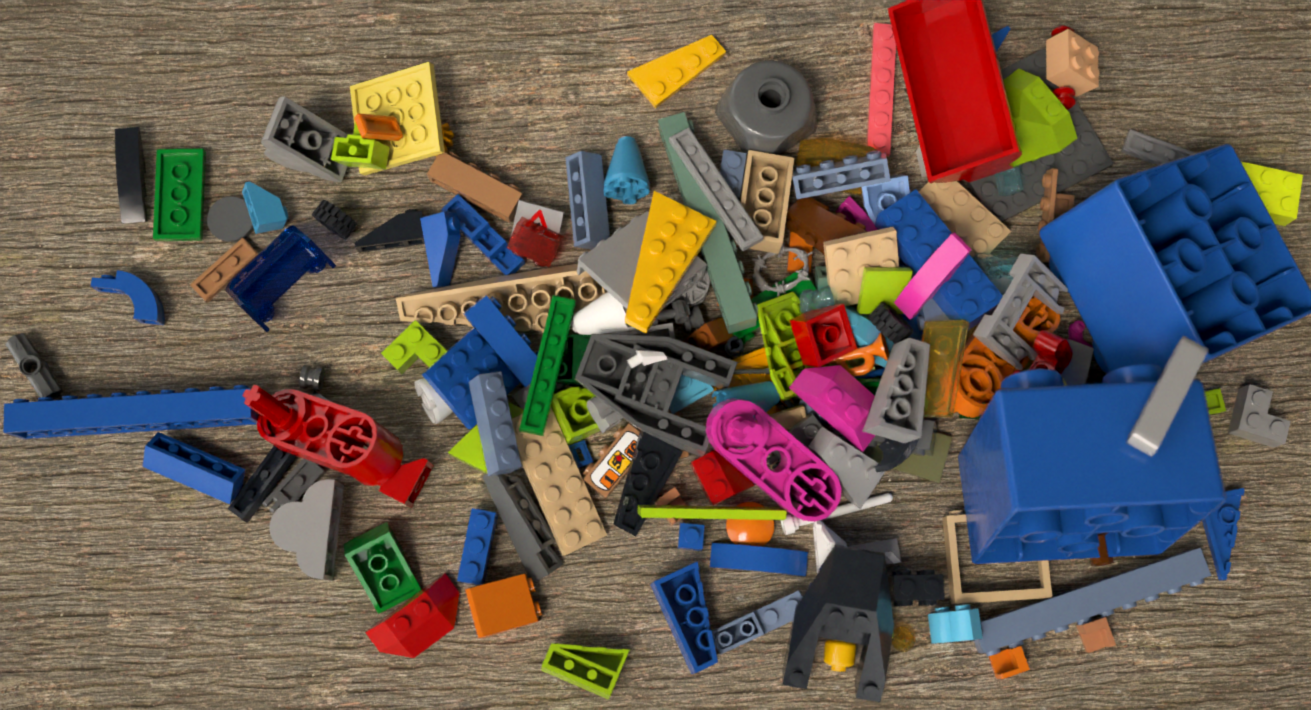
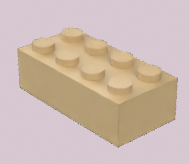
[733,150,794,254]
[919,181,1011,265]

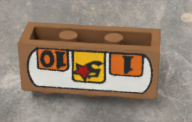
[583,424,640,499]

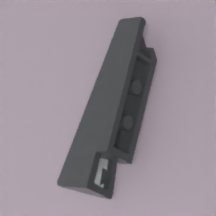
[483,473,564,583]

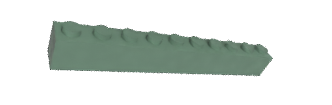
[658,112,758,334]

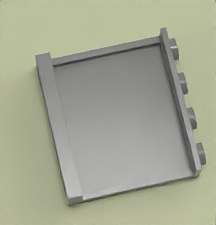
[577,211,707,309]

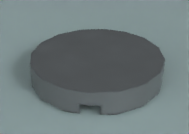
[207,196,254,243]

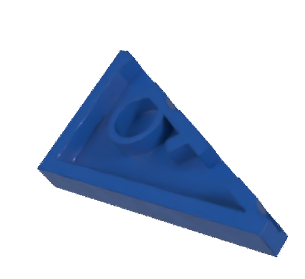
[1202,488,1244,581]

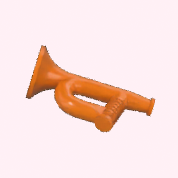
[823,333,889,377]

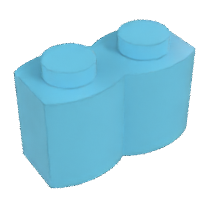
[928,604,983,644]

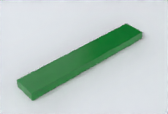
[519,295,576,436]

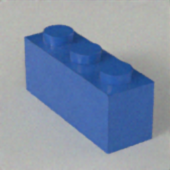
[457,508,498,586]

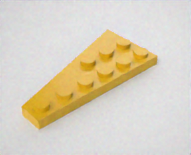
[625,191,717,333]

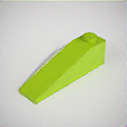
[551,387,624,446]

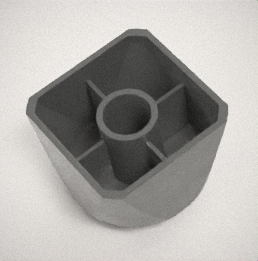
[715,60,818,157]

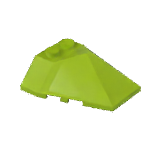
[1003,69,1078,168]
[757,292,851,400]

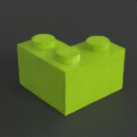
[381,320,447,374]

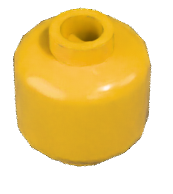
[823,639,857,672]

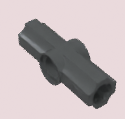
[5,333,63,399]

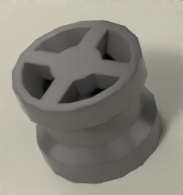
[682,305,704,333]
[299,365,325,391]

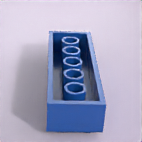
[875,189,1003,335]

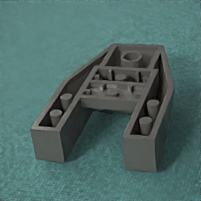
[575,334,737,457]

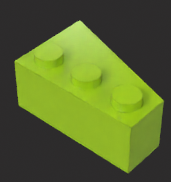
[448,402,524,474]
[541,643,629,700]

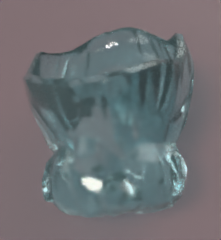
[799,285,835,314]

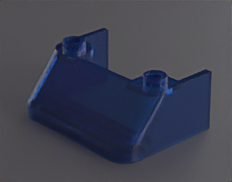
[225,225,336,332]

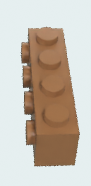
[427,152,524,223]

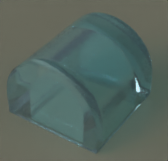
[995,167,1024,196]

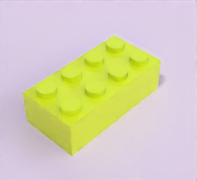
[1241,162,1303,226]

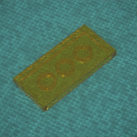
[922,320,969,418]

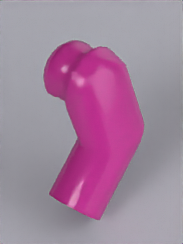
[1068,320,1093,348]

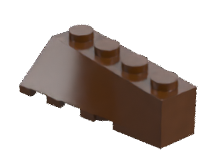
[785,197,868,256]

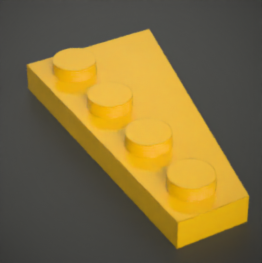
[627,35,726,108]

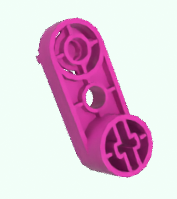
[706,398,842,522]

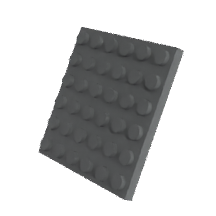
[966,49,1114,222]

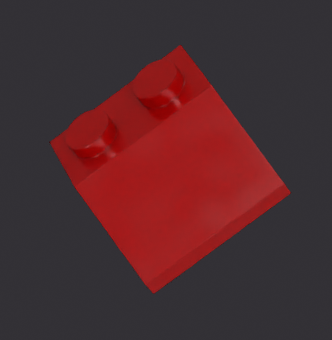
[789,303,857,367]
[690,446,754,506]
[378,458,434,509]

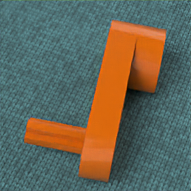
[935,296,1060,418]

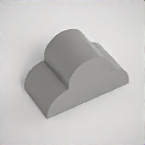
[261,96,348,182]
[269,479,344,581]

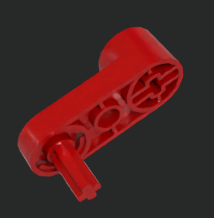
[242,385,403,486]

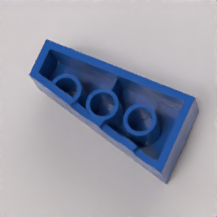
[650,561,718,675]

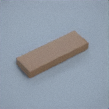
[190,238,260,303]

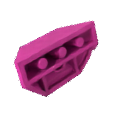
[789,365,876,452]

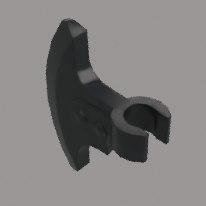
[875,438,919,472]

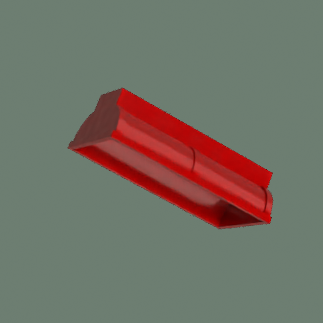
[887,0,1022,183]

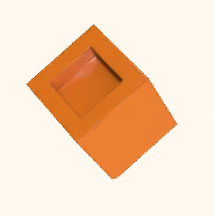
[989,646,1030,679]

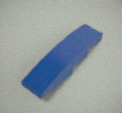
[441,194,525,275]

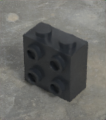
[888,570,945,607]

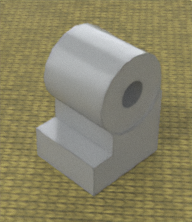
[587,396,624,433]

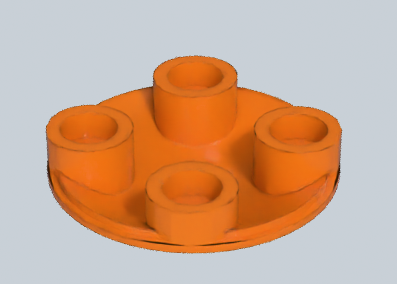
[726,502,774,547]

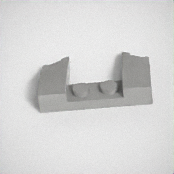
[973,253,1068,370]

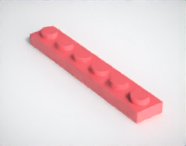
[866,23,896,157]

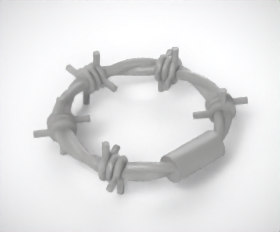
[752,242,813,297]

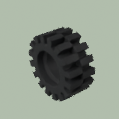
[311,199,358,240]
[868,302,913,344]

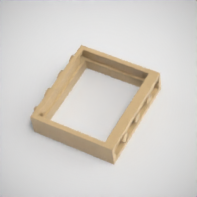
[942,510,1053,604]

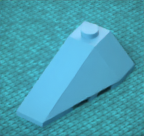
[845,305,894,368]

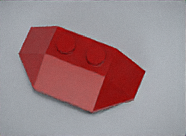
[365,573,460,658]

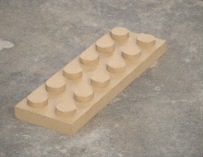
[512,408,607,556]

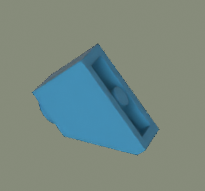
[242,182,288,234]

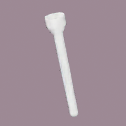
[780,493,893,535]

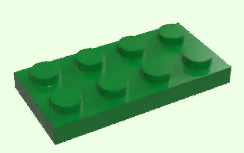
[153,149,206,241]

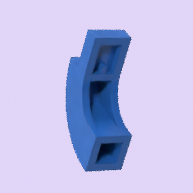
[90,270,165,325]

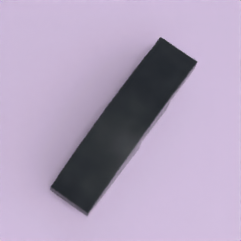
[115,127,148,224]

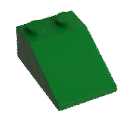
[343,522,422,614]

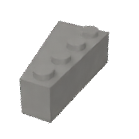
[863,338,930,443]

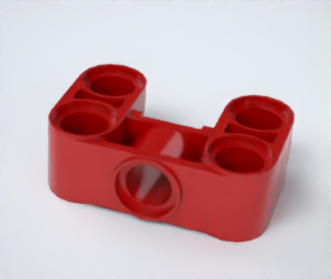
[1012,330,1073,375]

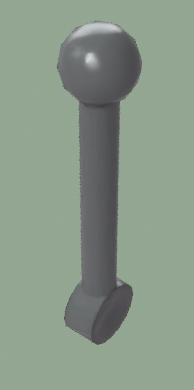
[733,368,770,374]

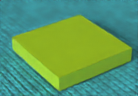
[857,267,913,314]

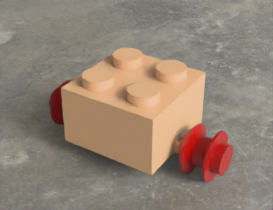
[1046,25,1099,110]

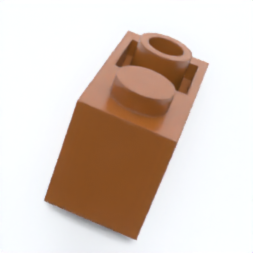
[682,318,734,353]

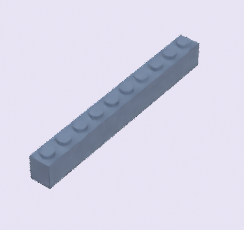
[974,548,1212,656]

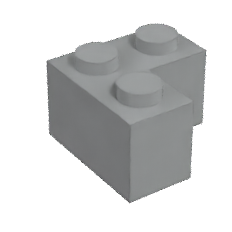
[1228,384,1291,447]

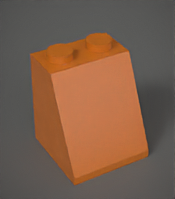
[465,574,542,638]

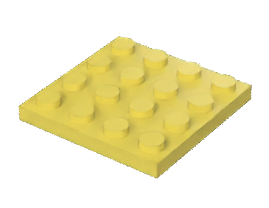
[350,62,445,175]

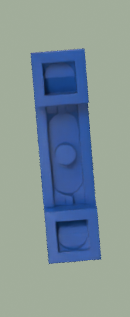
[710,543,808,577]

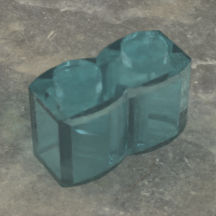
[973,253,1019,280]

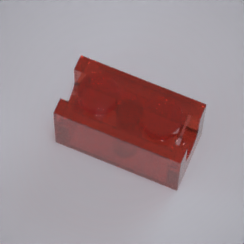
[507,217,564,268]

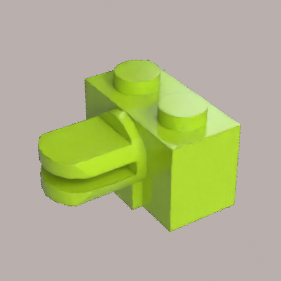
[331,122,390,170]

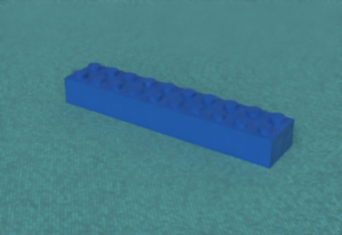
[3,385,259,439]

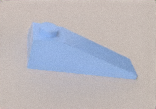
[861,174,910,267]

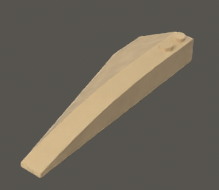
[396,263,618,334]

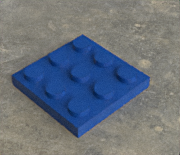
[421,328,520,430]

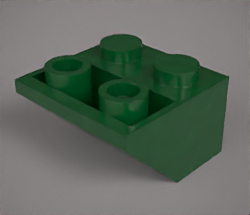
[557,334,591,387]

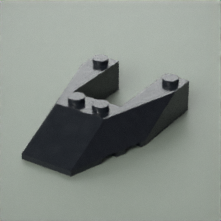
[782,544,894,702]

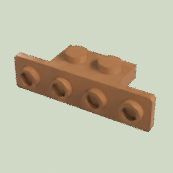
[1036,168,1074,263]

